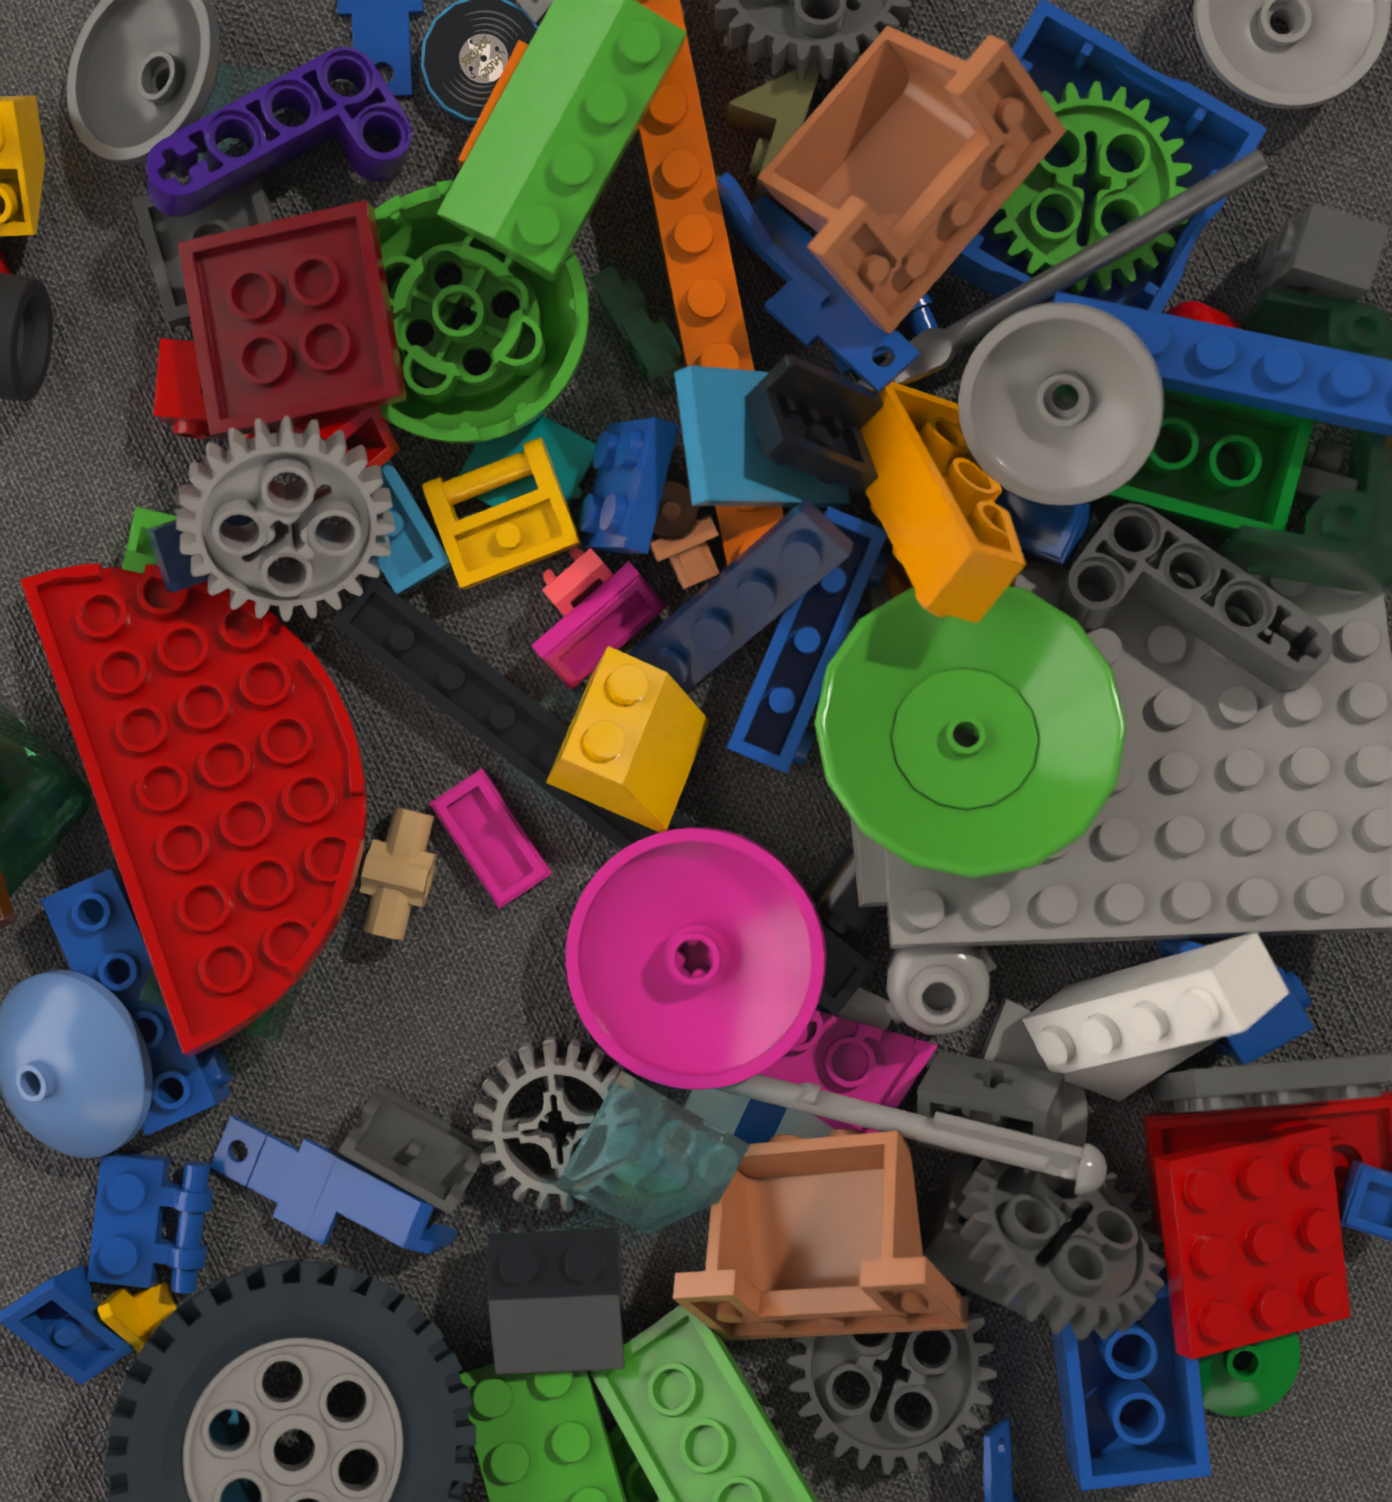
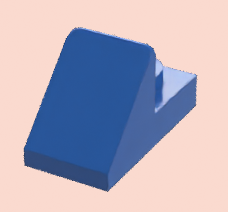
[0,1265,134,1385]

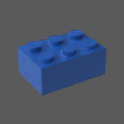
[1052,1266,1211,1491]

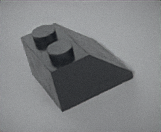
[488,1228,625,1375]

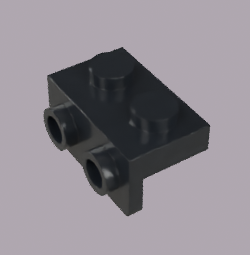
[745,355,883,494]

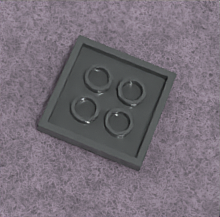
[1152,1053,1392,1113]

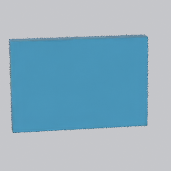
[674,366,850,508]

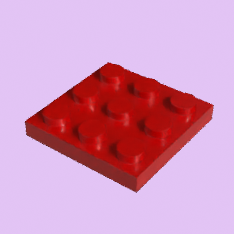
[1154,1123,1351,1359]

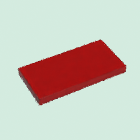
[1143,1090,1392,1244]

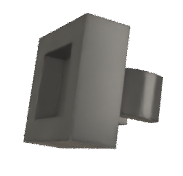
[1292,439,1359,513]

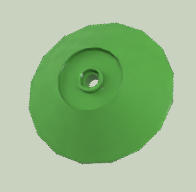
[814,586,1127,879]

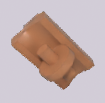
[649,481,719,589]

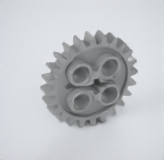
[176,416,395,621]

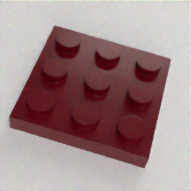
[178,200,407,440]

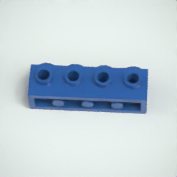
[725,506,891,773]
[40,867,232,1136]

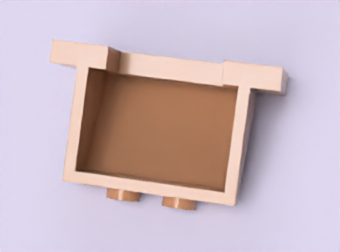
[757,25,1066,335]
[673,1129,968,1341]

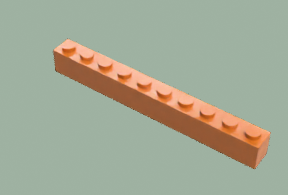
[635,0,784,568]

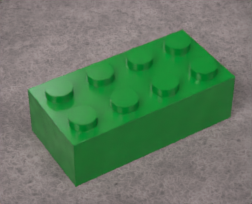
[1056,384,1315,548]

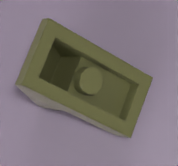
[726,66,820,206]

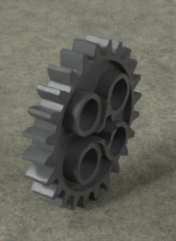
[707,0,914,80]
[958,1158,1166,1340]
[788,1280,997,1475]

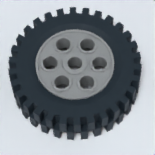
[105,1260,476,1502]

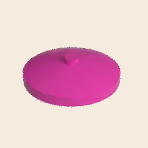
[566,827,826,1090]

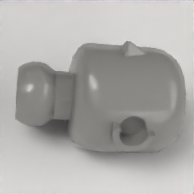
[884,946,998,1036]

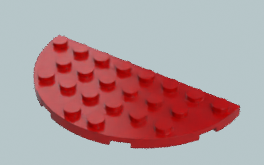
[20,563,367,1057]

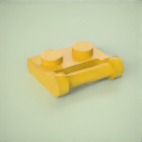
[422,437,582,590]

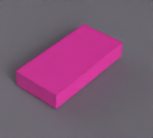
[531,561,667,690]
[429,768,553,909]

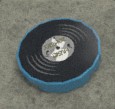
[421,0,538,124]

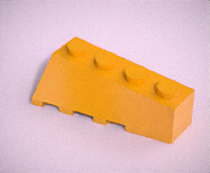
[860,381,1025,623]

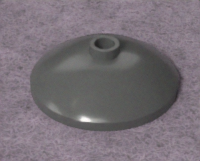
[67,0,220,165]

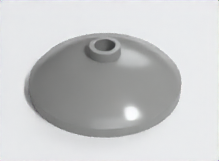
[1193,0,1391,109]
[958,302,1164,505]

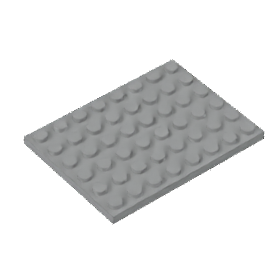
[869,549,1392,949]

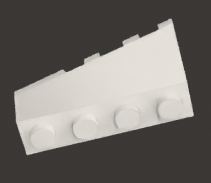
[1022,932,1289,1102]

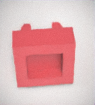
[542,547,613,617]

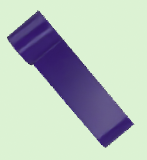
[146,47,412,217]

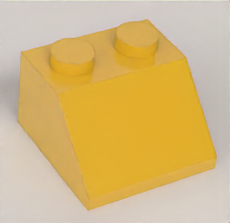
[546,646,710,832]

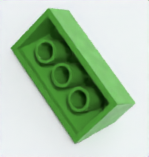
[437,0,687,283]

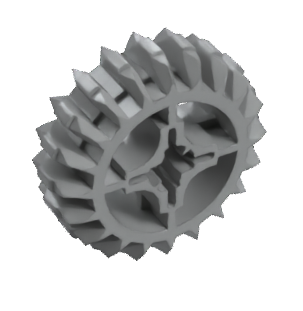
[472,1037,645,1212]

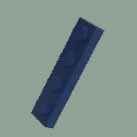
[630,498,854,693]

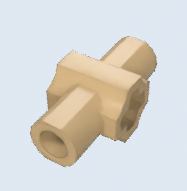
[360,806,437,940]

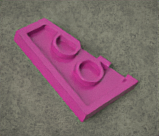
[759,1010,938,1134]

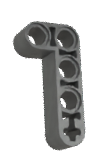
[1058,504,1332,691]

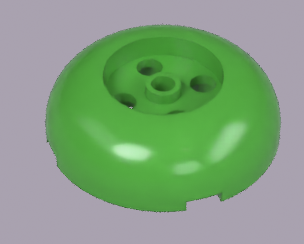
[374,180,589,444]

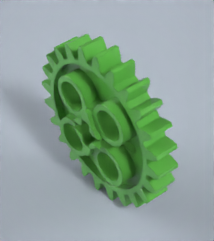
[989,81,1192,296]

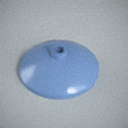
[0,970,153,1158]

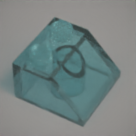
[555,1070,750,1234]

